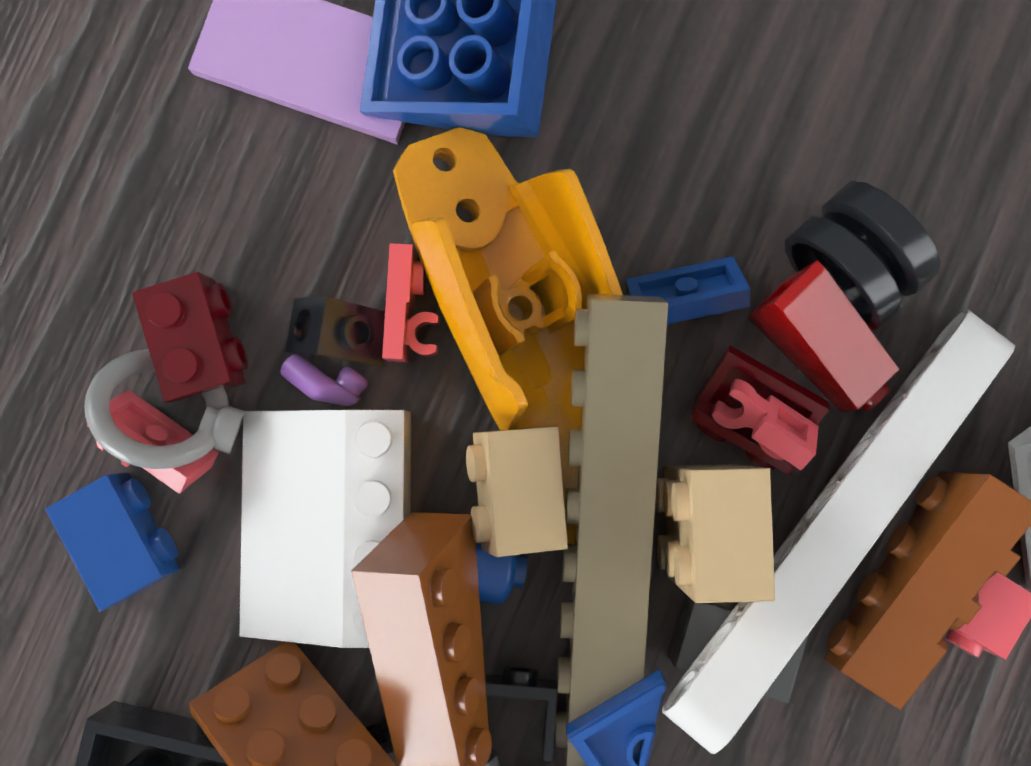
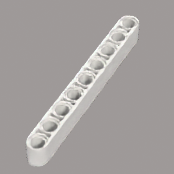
[662,309,1015,754]

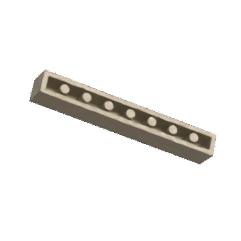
[554,294,668,766]

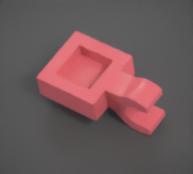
[712,379,819,470]

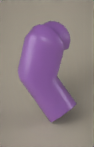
[280,354,368,407]

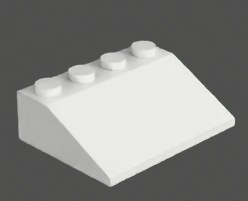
[239,410,411,648]

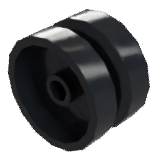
[785,181,941,331]

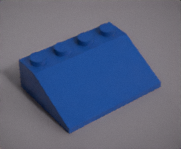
[360,0,556,137]

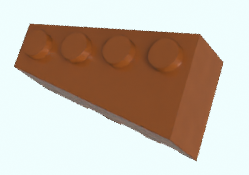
[823,471,1031,710]
[351,512,492,766]

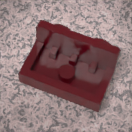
[132,271,248,403]
[691,345,829,475]

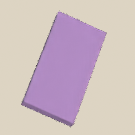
[188,0,406,145]

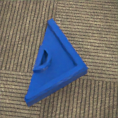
[566,669,667,766]

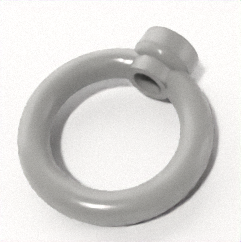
[84,349,245,469]

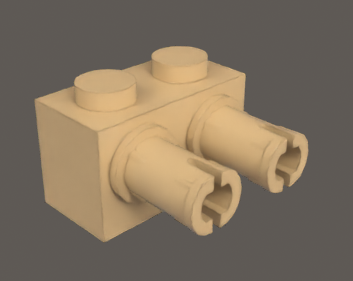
[466,427,568,557]

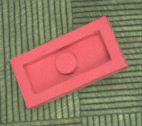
[382,243,440,363]
[87,390,219,494]

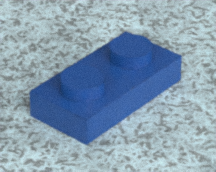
[625,256,750,325]

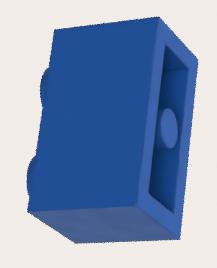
[45,473,181,611]

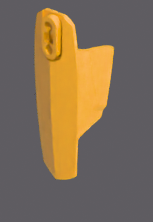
[393,127,623,545]

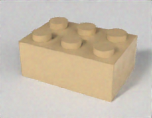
[655,464,775,603]

